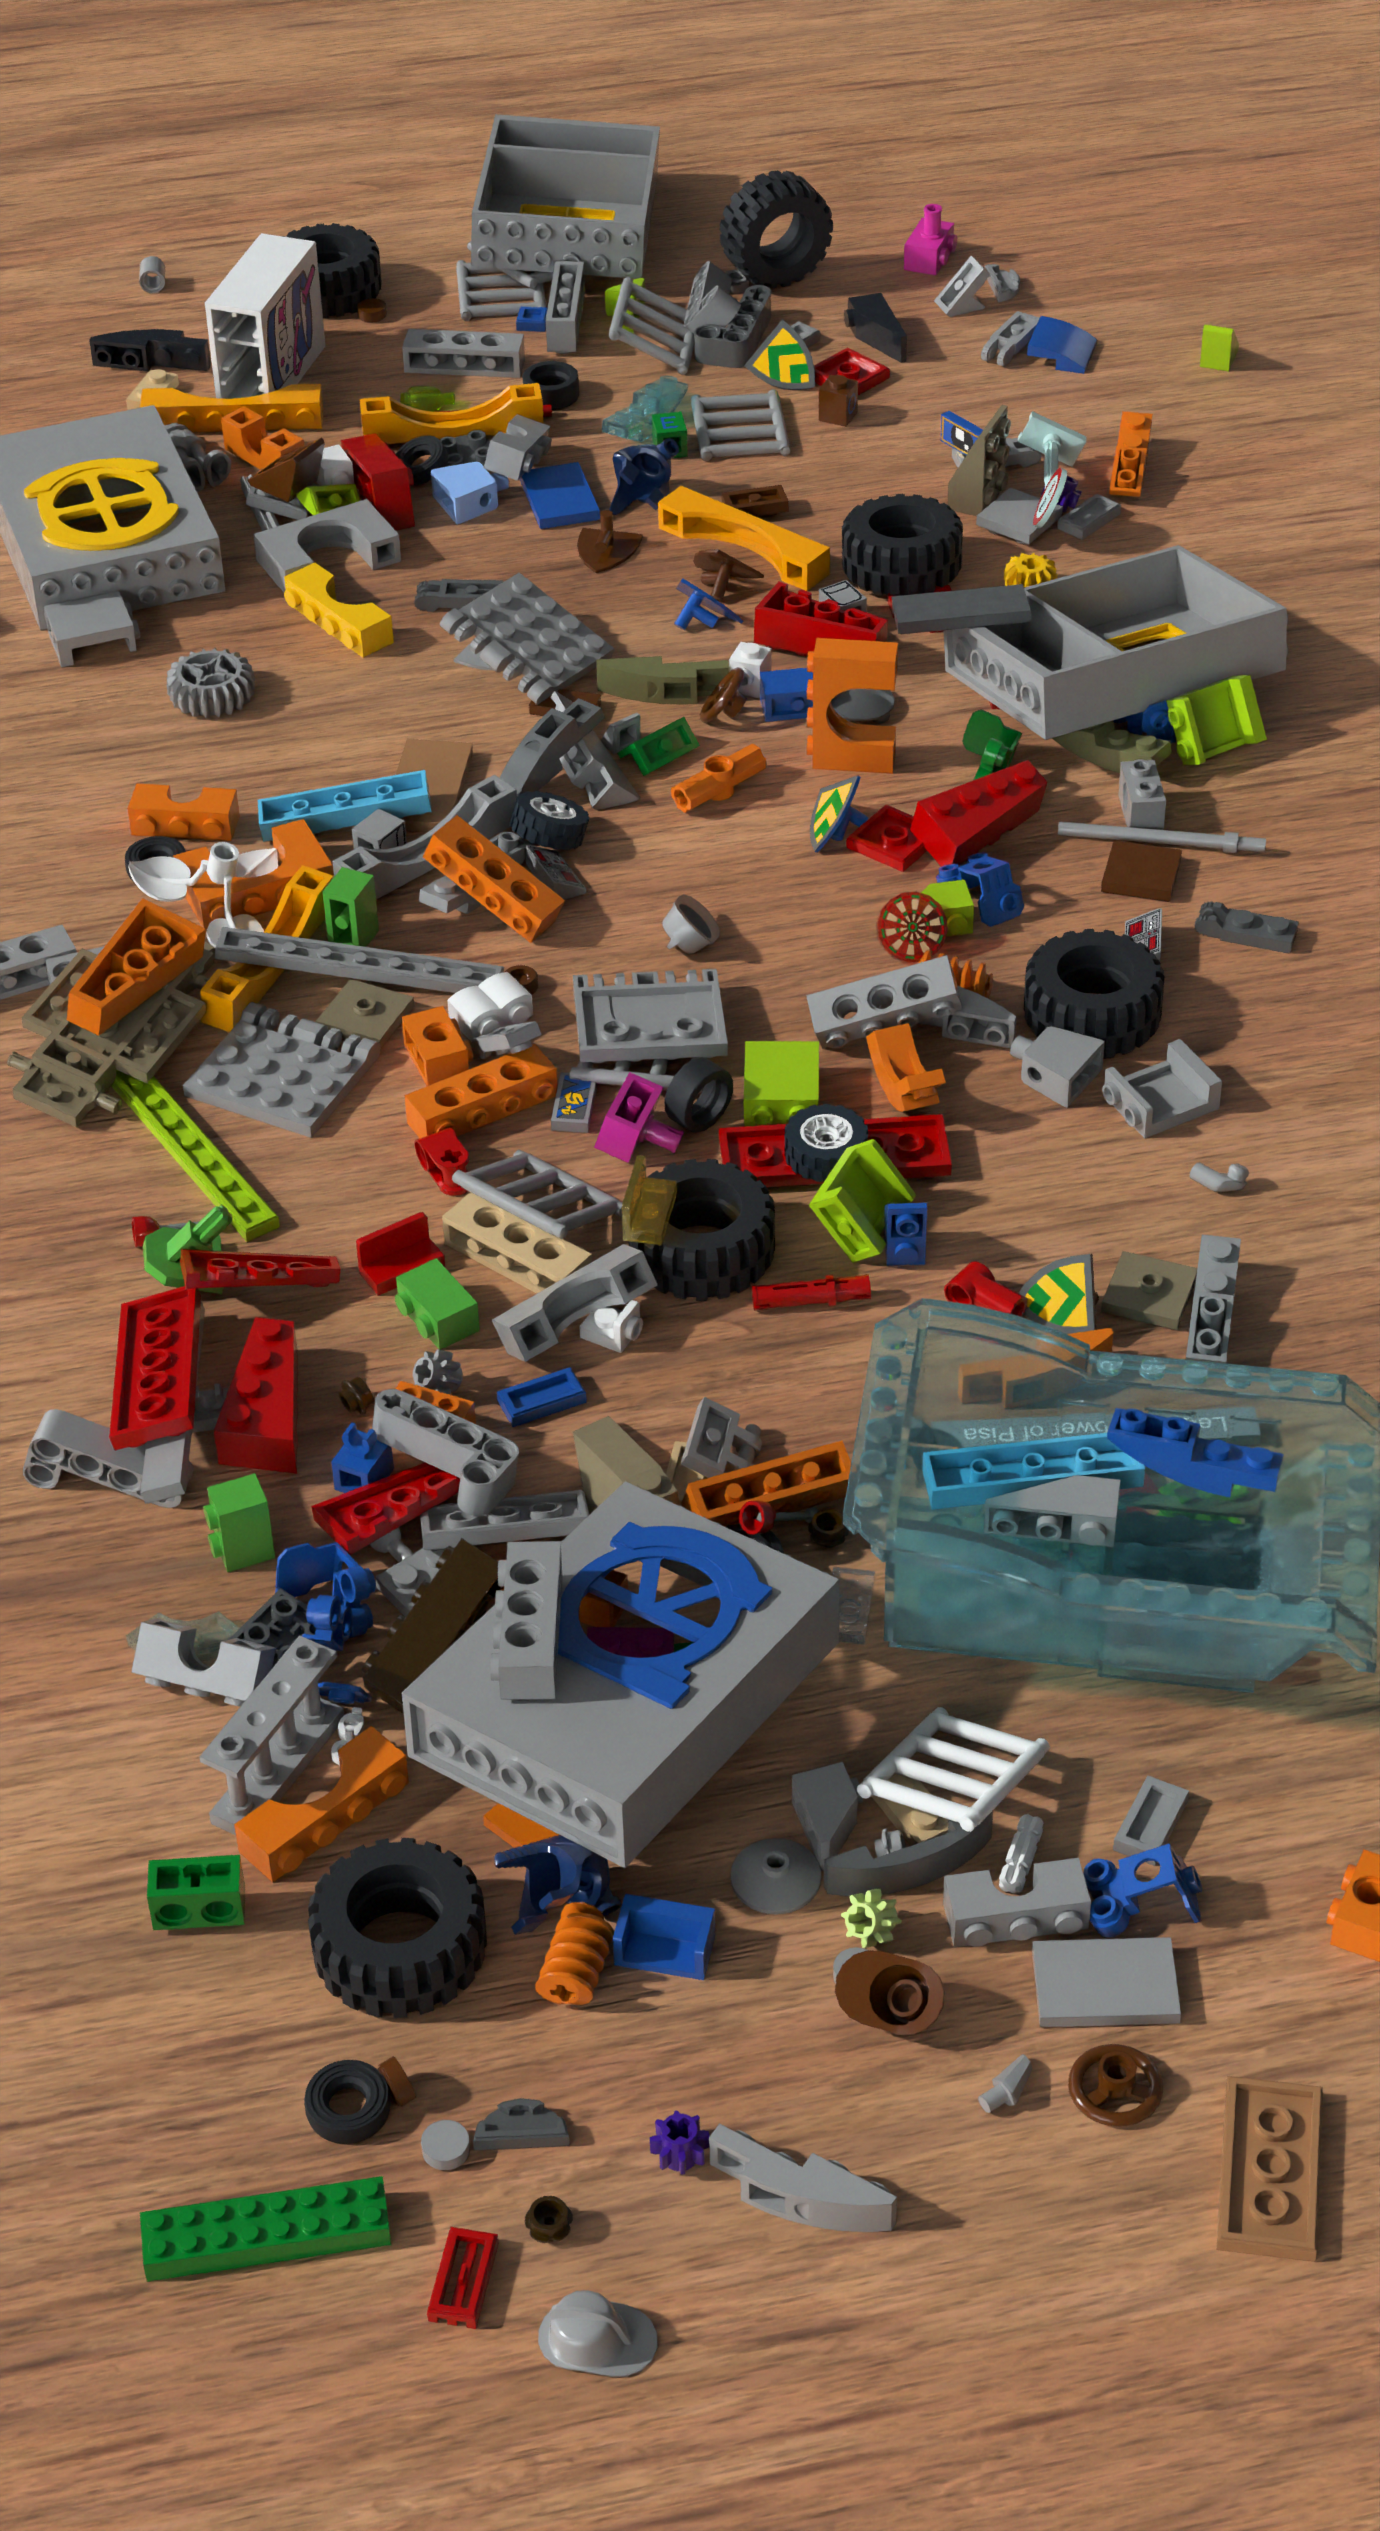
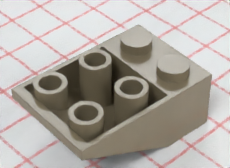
[948,405,1011,516]

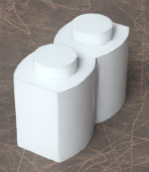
[447,972,533,1042]

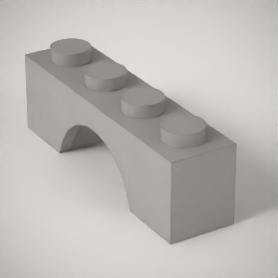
[492,1244,657,1362]

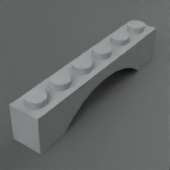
[333,774,517,900]

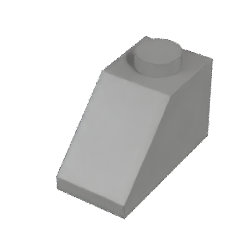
[792,1762,863,1871]

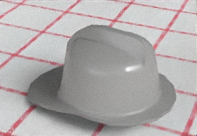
[662,894,720,954]
[538,2290,658,2377]

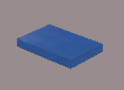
[520,462,600,529]

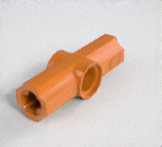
[671,743,766,813]

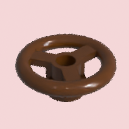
[700,667,747,723]
[1068,2044,1163,2127]

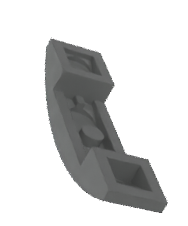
[824,1811,993,1896]

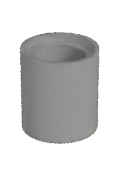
[139,256,165,293]

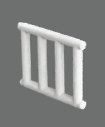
[857,1707,1050,1832]

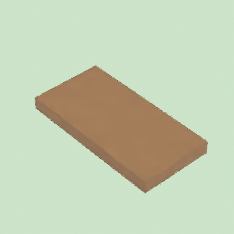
[396,739,473,832]
[1216,2076,1323,2262]

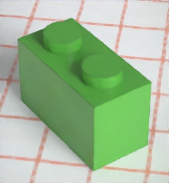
[323,867,379,947]
[395,1258,480,1350]
[203,1473,275,1572]

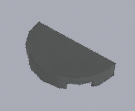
[473,2098,570,2150]

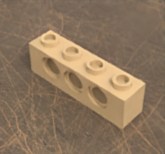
[442,1192,592,1293]

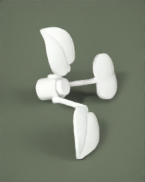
[128,842,278,948]

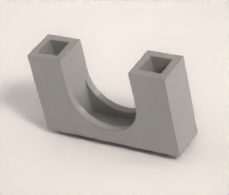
[253,499,401,592]

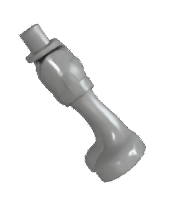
[165,423,231,492]

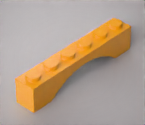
[140,383,324,432]
[359,383,544,444]
[658,486,830,591]
[200,865,334,1032]

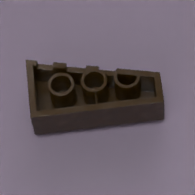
[362,1538,503,1714]

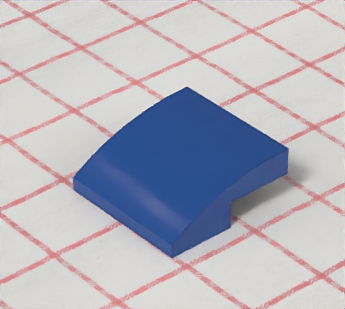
[1027,316,1097,374]

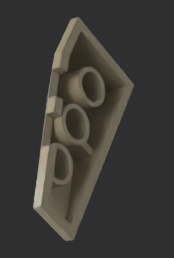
[573,1416,680,1515]

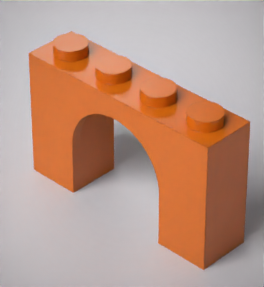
[807,638,898,774]
[173,819,334,929]

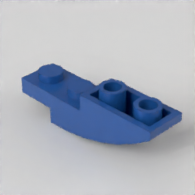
[1107,1408,1284,1498]

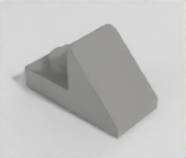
[934,256,991,317]

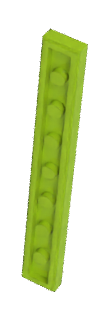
[111,1070,280,1242]

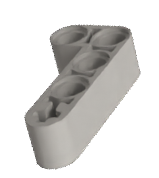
[684,261,741,334]
[372,1389,519,1516]
[23,1409,194,1508]

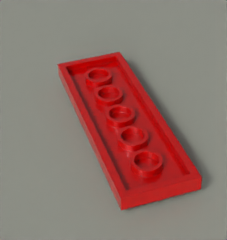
[719,1114,952,1187]
[109,1286,201,1451]

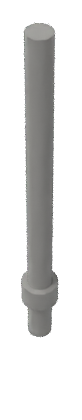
[1058,821,1266,853]

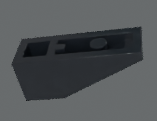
[844,293,907,363]

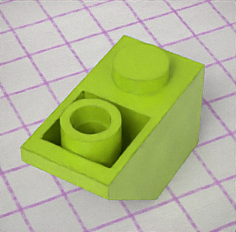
[902,880,974,942]

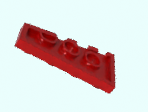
[180,1249,341,1289]
[311,1462,460,1555]

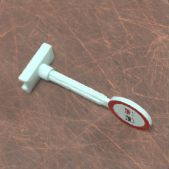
[1018,411,1086,528]

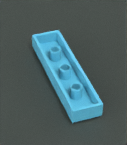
[258,770,432,842]
[922,1433,1145,1510]

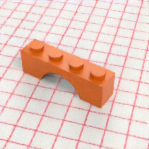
[234,1726,409,1883]

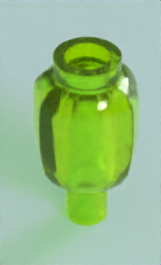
[400,386,455,412]

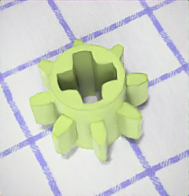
[841,1889,902,1948]

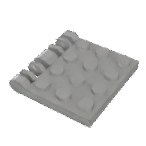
[440,573,614,705]
[573,969,728,1063]
[183,1002,381,1138]

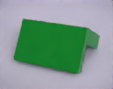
[617,716,700,776]

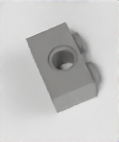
[1118,759,1166,830]

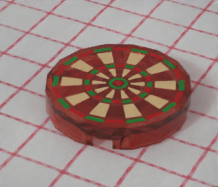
[876,891,948,963]

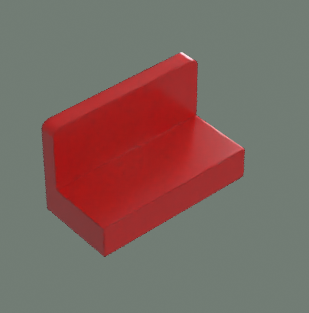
[356,1212,446,1296]

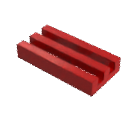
[427,2226,499,2329]

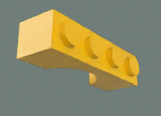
[284,562,394,658]

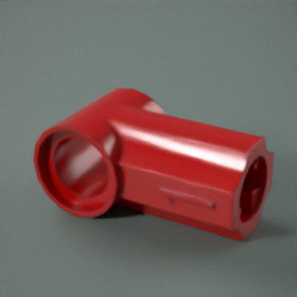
[944,1261,1028,1328]

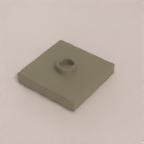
[316,979,415,1050]
[1101,1251,1197,1330]

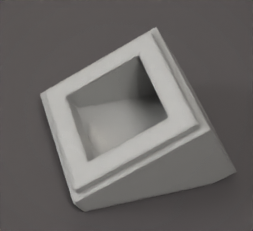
[601,713,641,754]

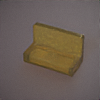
[622,1155,677,1245]

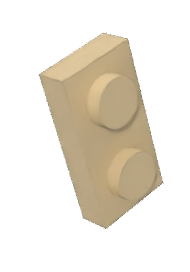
[126,369,179,410]
[871,1773,948,1846]

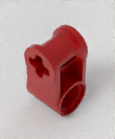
[414,1127,469,1196]

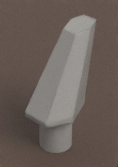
[978,2054,1032,2113]

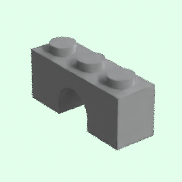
[484,414,552,481]
[131,1618,276,1707]
[943,1858,1091,1948]

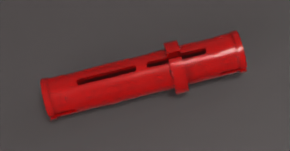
[751,1274,871,1311]

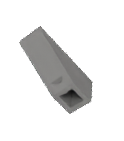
[984,1475,1120,1547]

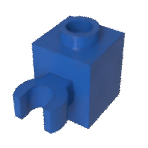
[331,1422,394,1493]

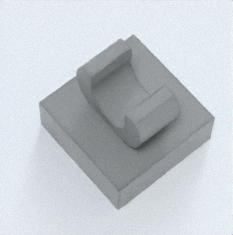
[192,1383,228,1433]

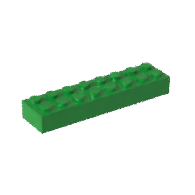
[140,2176,391,2282]

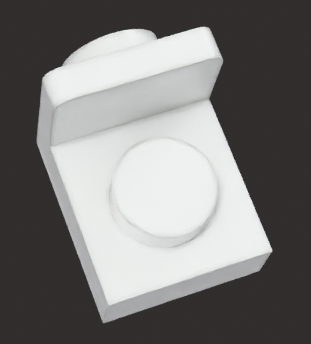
[579,1300,643,1353]

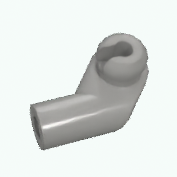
[1190,1162,1249,1192]

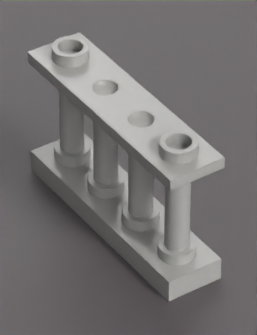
[200,1635,344,1835]

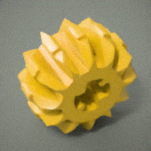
[1003,553,1058,588]

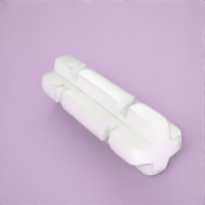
[999,1814,1044,1894]

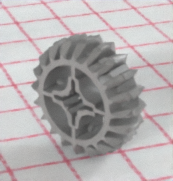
[166,647,255,718]

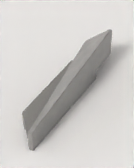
[551,691,640,810]

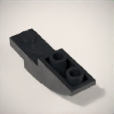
[89,329,211,372]

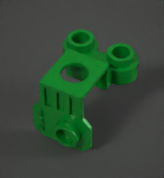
[962,709,1022,780]

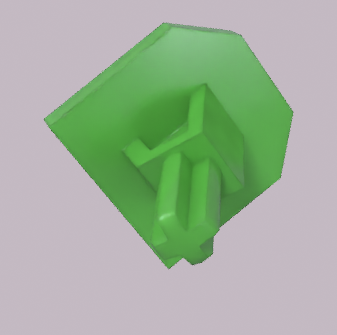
[143,1205,233,1294]

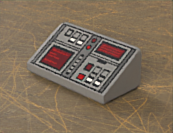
[525,845,586,900]
[1125,908,1162,961]

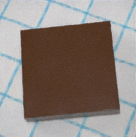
[1101,840,1182,902]

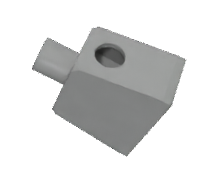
[1010,1026,1105,1108]

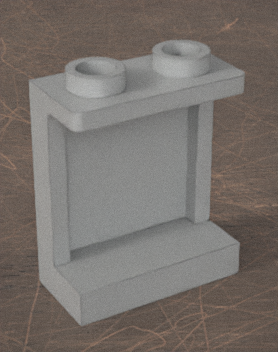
[44,591,140,667]
[1102,1039,1222,1139]

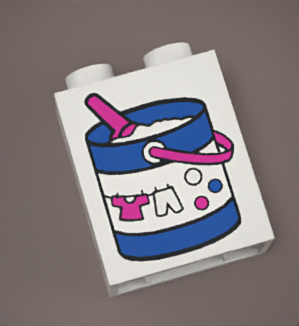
[205,233,325,399]

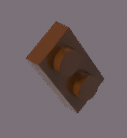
[721,485,789,516]

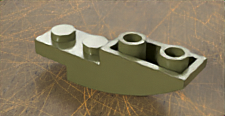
[596,656,729,705]
[1052,720,1172,773]

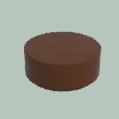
[357,298,387,323]
[505,965,538,995]
[377,2056,416,2107]

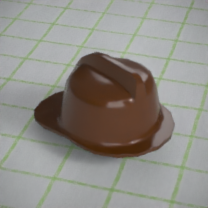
[835,1950,945,2035]

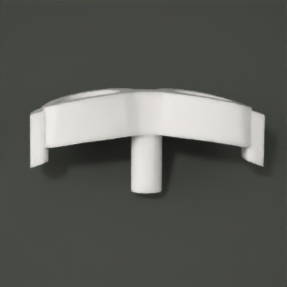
[331,1707,364,1766]

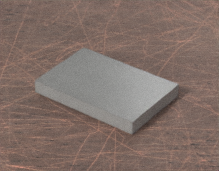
[1032,1937,1181,2027]

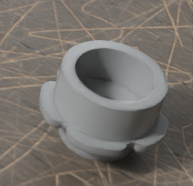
[874,1828,906,1857]

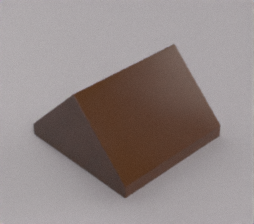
[247,437,325,503]

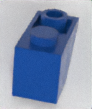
[884,1203,927,1266]

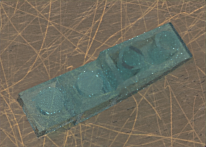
[602,376,688,443]

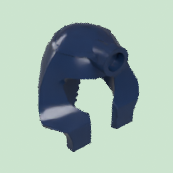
[609,438,679,516]
[494,1835,622,1935]

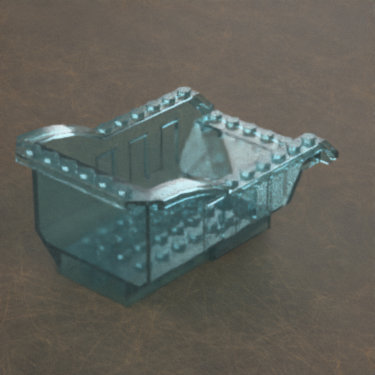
[843,1298,1380,1693]

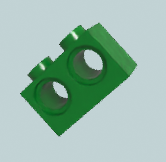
[147,1855,245,1930]

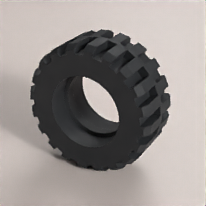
[719,170,833,288]
[283,223,382,318]
[842,494,963,596]
[1023,929,1165,1059]
[627,1159,775,1301]
[308,1837,487,2018]

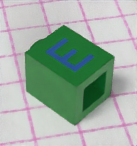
[652,411,688,458]

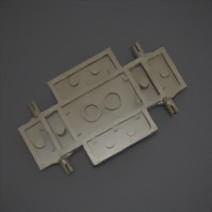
[7,948,214,1127]

